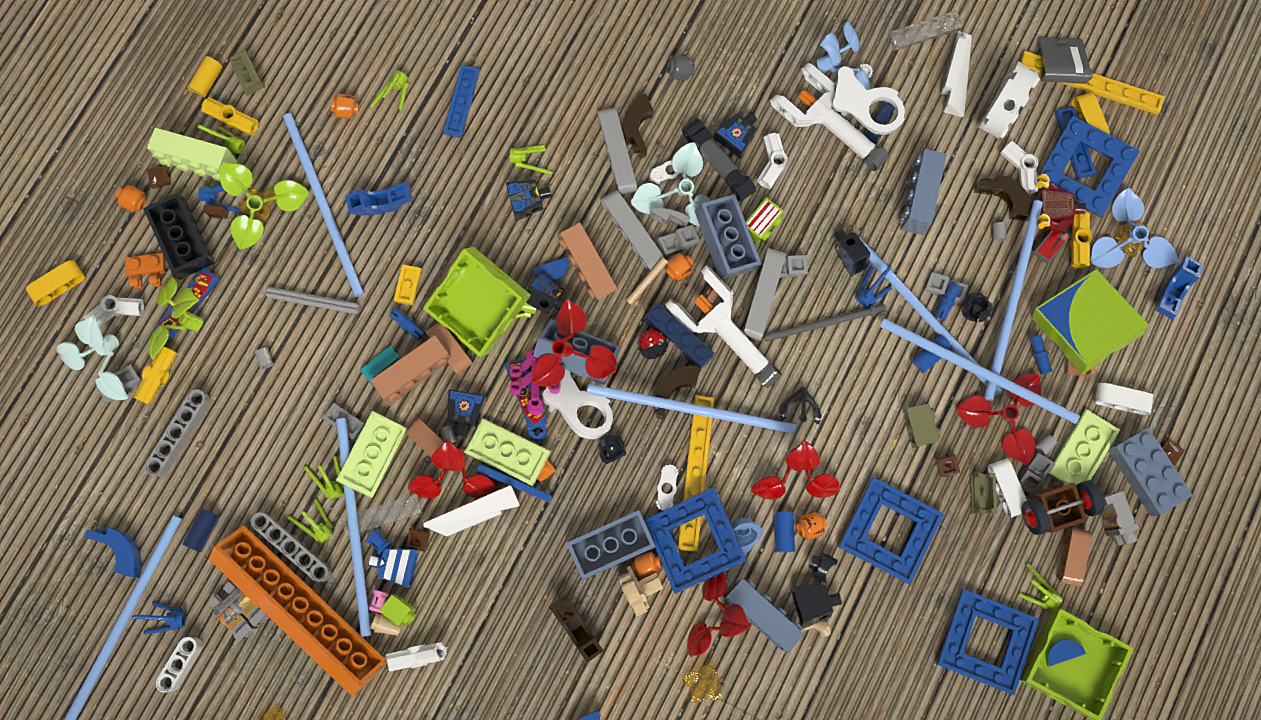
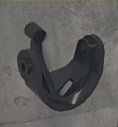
[779,386,822,425]

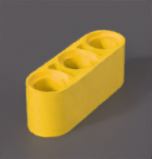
[1072,92,1110,135]
[26,260,85,306]

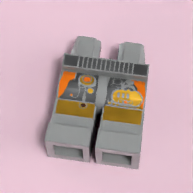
[1101,491,1139,545]
[209,581,268,642]

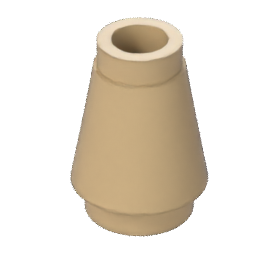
[371,613,401,636]

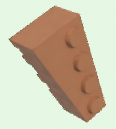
[558,222,617,301]
[370,335,451,406]

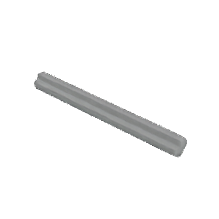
[266,287,359,314]

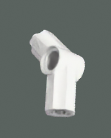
[757,133,787,189]
[1000,141,1038,194]
[83,295,145,328]
[386,642,447,672]

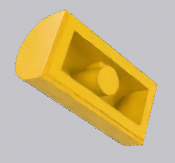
[187,56,223,98]

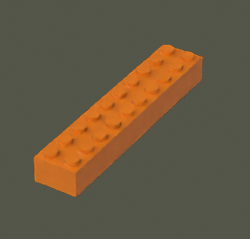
[209,525,387,697]

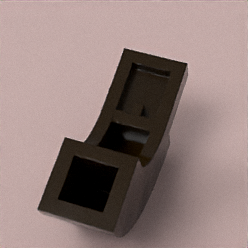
[623,94,653,159]
[974,175,1032,221]
[654,366,700,420]
[549,595,604,663]

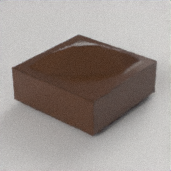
[147,165,171,189]
[203,205,229,219]
[1161,439,1185,466]
[936,454,960,478]
[406,528,430,552]

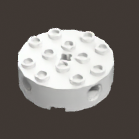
[978,61,1040,139]

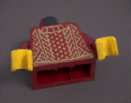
[1036,174,1086,232]

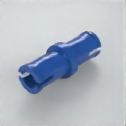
[934,282,962,321]
[389,307,425,341]
[1030,335,1053,375]

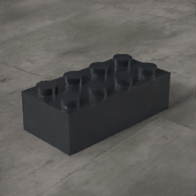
[143,192,215,280]

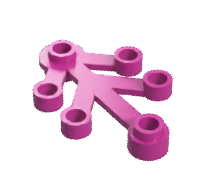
[510,349,561,415]

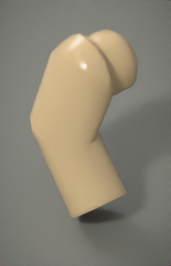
[803,621,831,637]

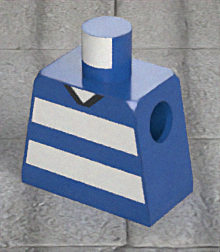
[369,549,419,588]

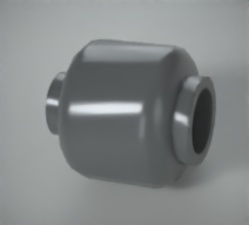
[667,55,695,81]

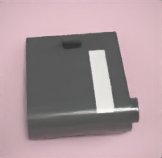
[1038,37,1093,84]

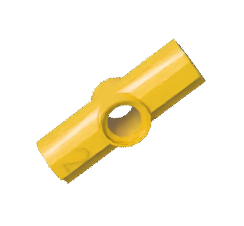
[201,97,259,135]
[1069,211,1092,269]
[133,347,178,405]

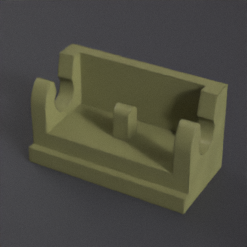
[230,50,265,96]
[970,473,997,515]

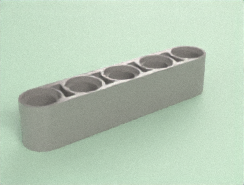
[597,107,637,195]
[600,190,664,272]
[743,248,786,341]
[145,389,211,477]
[251,512,332,582]

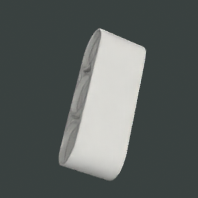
[1095,383,1154,415]
[987,458,1027,518]
[156,637,203,693]

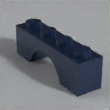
[644,302,715,371]

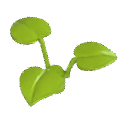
[219,163,309,249]
[148,276,203,360]

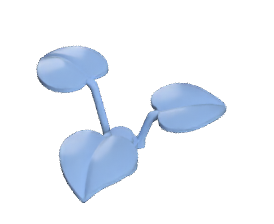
[817,22,871,90]
[1090,188,1178,268]

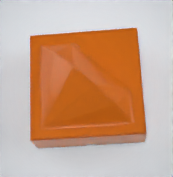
[537,460,556,483]

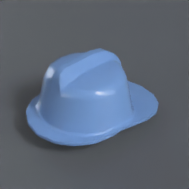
[732,515,762,554]

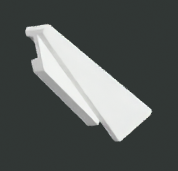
[941,31,972,117]
[423,485,520,537]

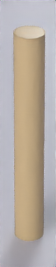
[626,257,668,305]

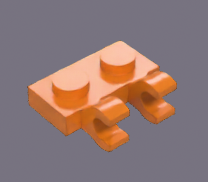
[125,253,166,289]

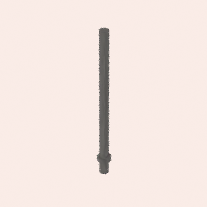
[764,304,886,342]

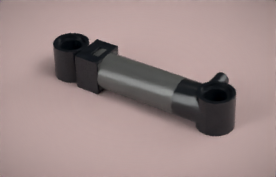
[681,118,756,201]

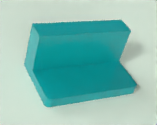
[360,346,401,385]

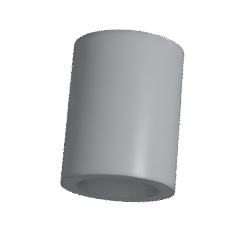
[992,222,1007,242]
[255,348,274,369]
[439,425,457,444]
[1035,434,1057,456]

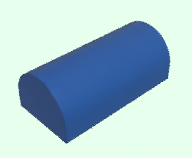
[910,335,952,374]
[773,512,795,553]

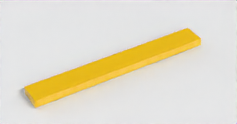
[1020,51,1165,115]
[678,395,714,552]

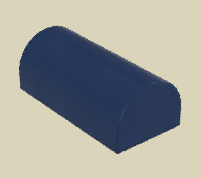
[864,103,895,144]
[182,508,220,552]

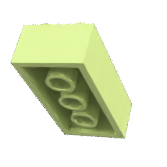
[147,128,238,181]

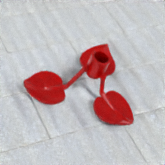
[531,300,617,387]
[956,374,1041,464]
[408,439,498,499]
[751,440,840,500]
[687,572,751,657]

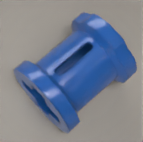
[528,425,547,442]
[365,529,392,555]

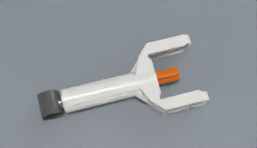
[770,63,889,171]
[665,265,782,388]

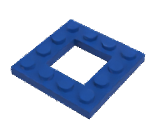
[1037,116,1140,217]
[838,477,944,585]
[644,487,748,594]
[936,589,1039,696]

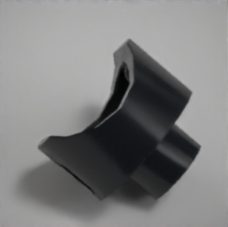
[598,435,626,464]
[808,553,838,583]

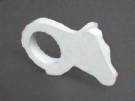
[832,66,905,135]
[541,369,613,439]

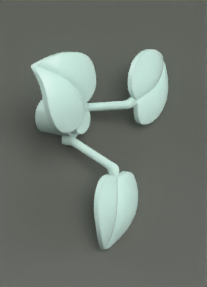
[631,143,711,226]
[56,316,129,400]

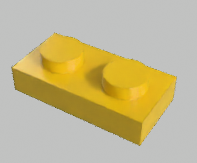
[394,264,422,306]

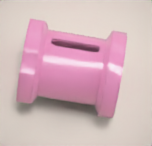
[368,589,390,613]

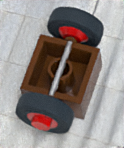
[1021,480,1105,535]

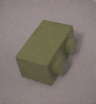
[903,403,940,448]

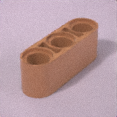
[425,322,473,375]
[405,418,444,456]
[1058,526,1092,587]

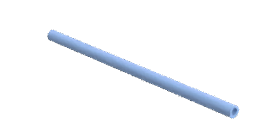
[283,113,364,297]
[984,200,1043,401]
[859,237,1003,397]
[880,318,1080,424]
[586,384,796,434]
[336,418,371,637]
[64,515,182,720]

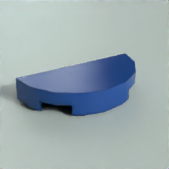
[532,257,569,282]
[1046,639,1087,666]

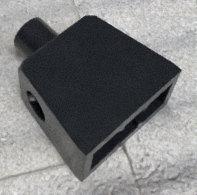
[791,585,842,629]

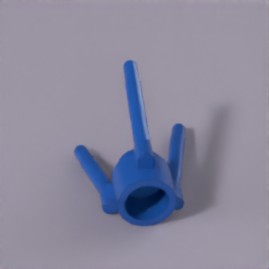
[198,185,244,214]
[855,266,892,307]
[132,602,186,635]

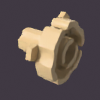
[618,566,663,617]

